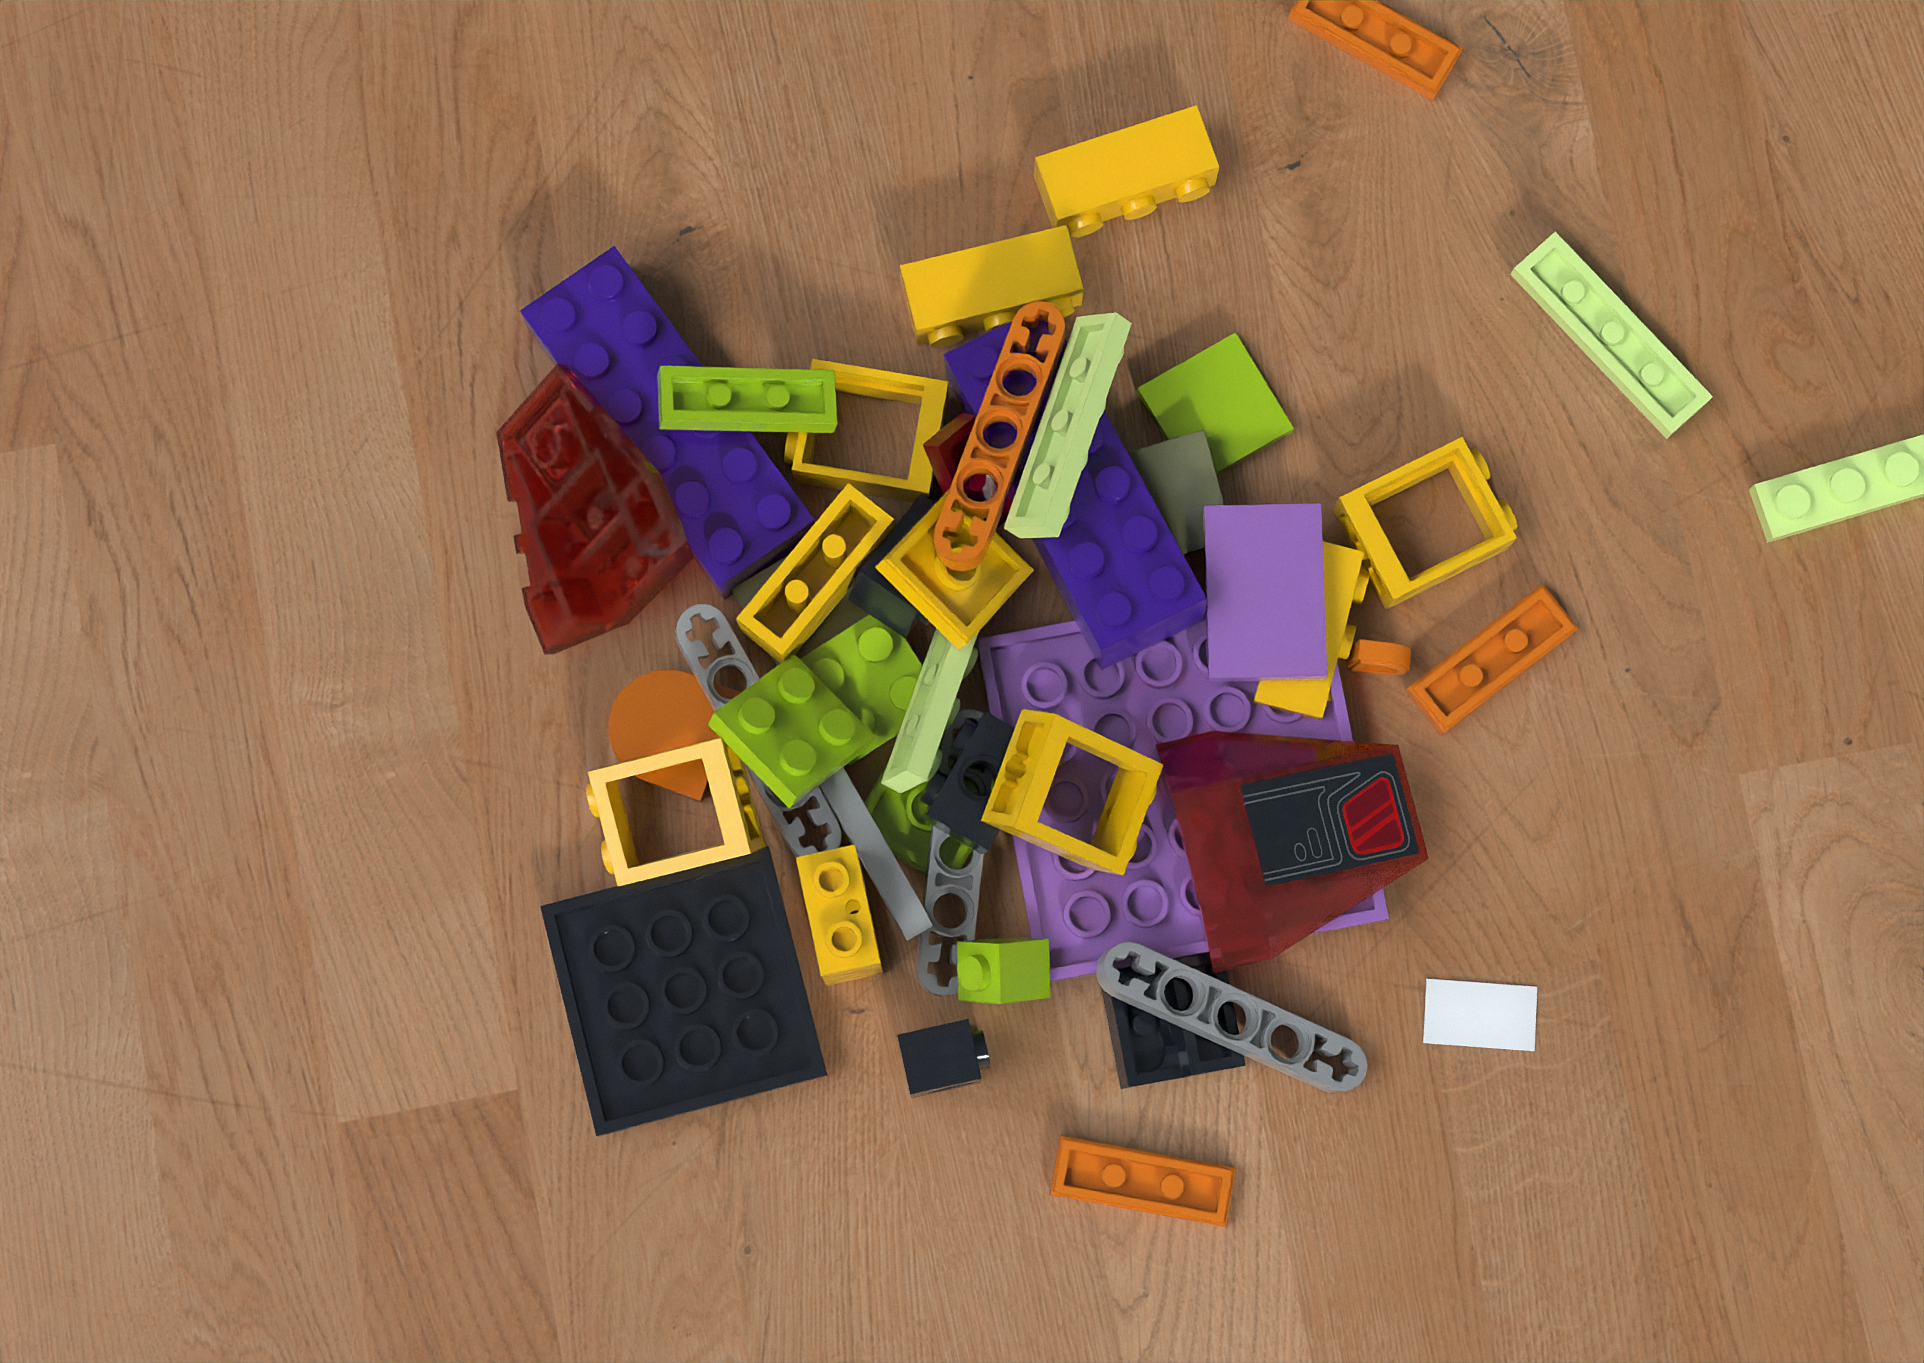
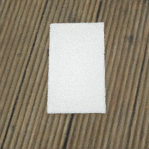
[1423,978,1537,1051]

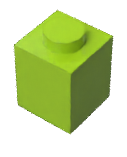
[957,936,1050,1004]

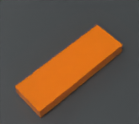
[1288,0,1463,101]
[1405,584,1579,736]
[1050,1136,1236,1227]

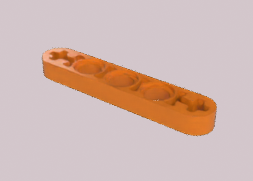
[933,301,1066,571]

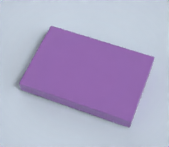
[1203,503,1327,682]

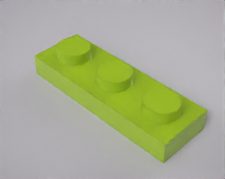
[657,366,837,433]

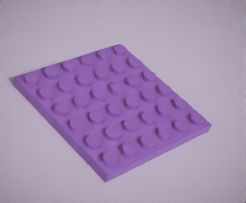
[977,619,1389,982]

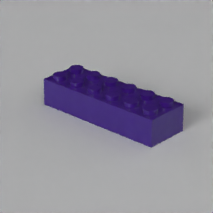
[520,246,815,600]
[943,320,1207,670]

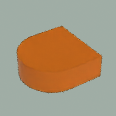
[1346,639,1411,675]

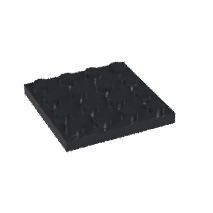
[540,846,828,1137]

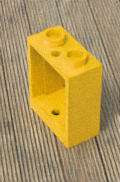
[784,359,949,503]
[1333,436,1517,610]
[981,709,1163,876]
[586,737,766,886]
[796,844,884,986]

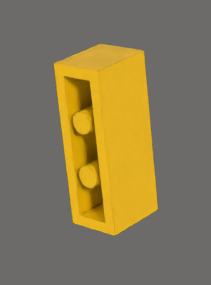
[1034,105,1219,237]
[900,225,1084,348]
[736,483,895,663]
[1253,541,1370,721]

